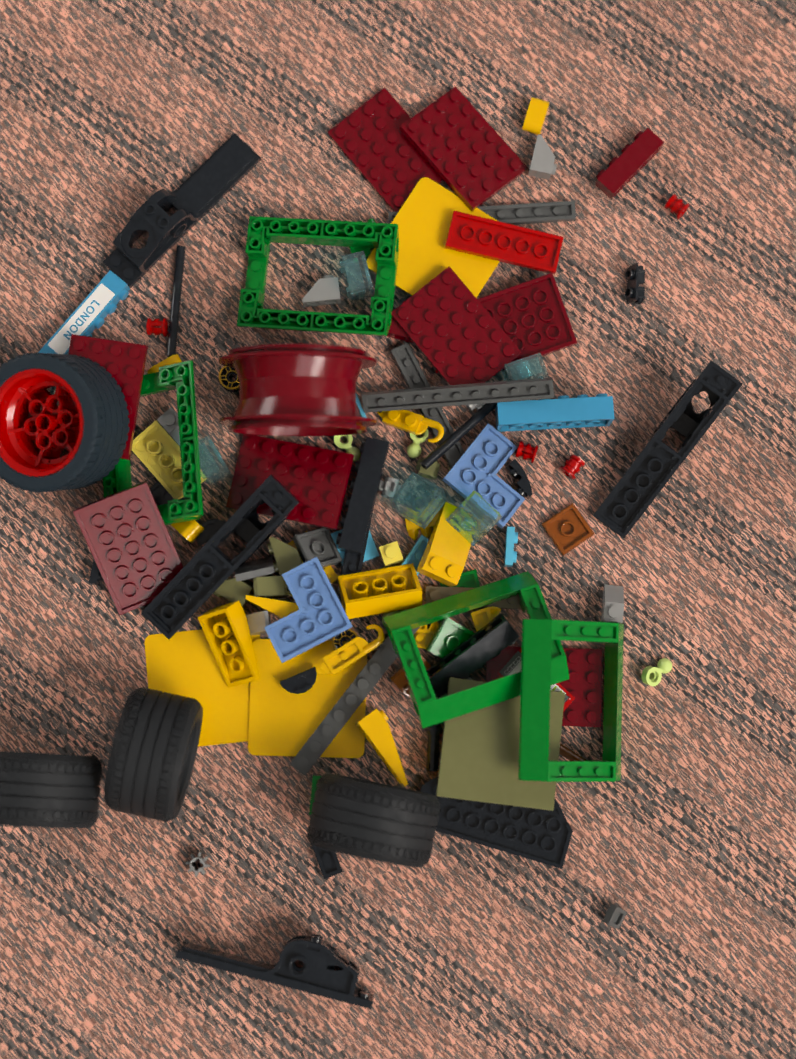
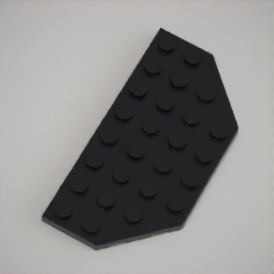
[420,776,573,869]

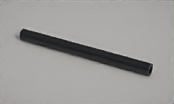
[166,246,186,357]
[420,403,497,470]

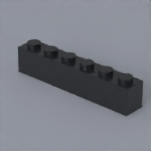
[336,437,389,555]
[426,613,519,699]

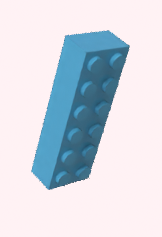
[495,393,614,432]

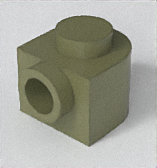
[416,458,440,480]

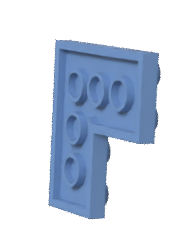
[443,423,525,529]
[264,557,353,663]

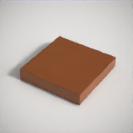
[541,503,595,556]

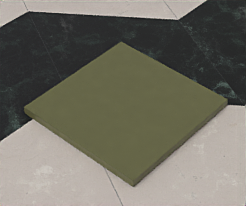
[436,677,565,811]

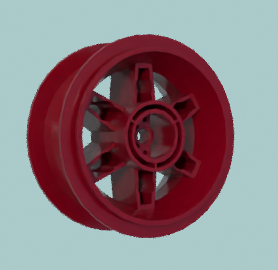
[218,344,377,436]

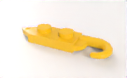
[377,410,444,443]
[317,624,385,675]

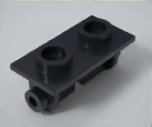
[625,263,645,304]

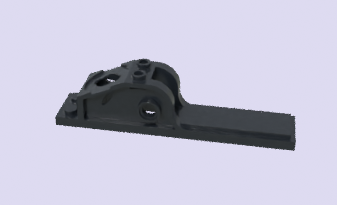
[103,133,261,288]
[593,360,743,538]
[141,474,300,639]
[175,934,374,1009]

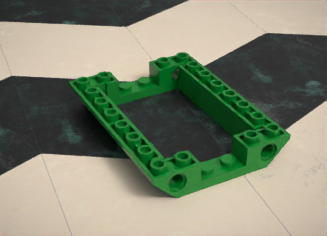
[237,216,399,336]
[103,360,203,525]
[383,571,570,729]
[518,619,624,782]

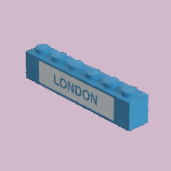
[38,270,130,355]

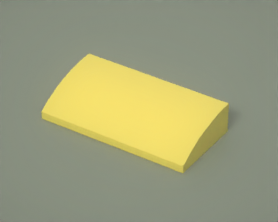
[132,420,207,499]

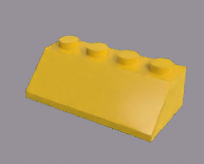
[338,563,422,619]

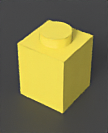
[379,541,403,568]

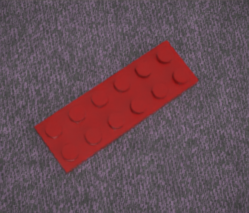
[445,211,564,274]

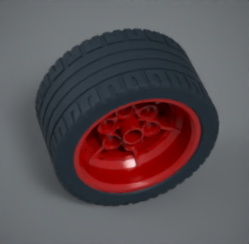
[0,353,130,493]

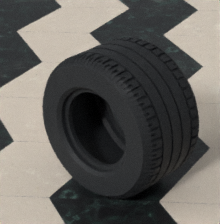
[104,687,203,822]
[0,751,102,829]
[307,773,441,868]

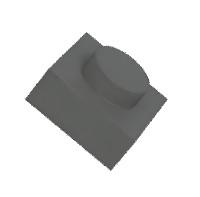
[602,904,627,930]

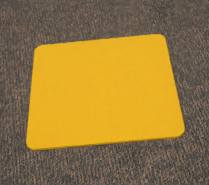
[366,177,500,298]
[144,629,260,747]
[248,639,367,758]

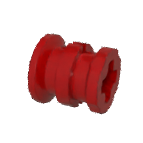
[664,194,690,219]
[146,318,168,337]
[515,441,538,463]
[559,454,585,480]

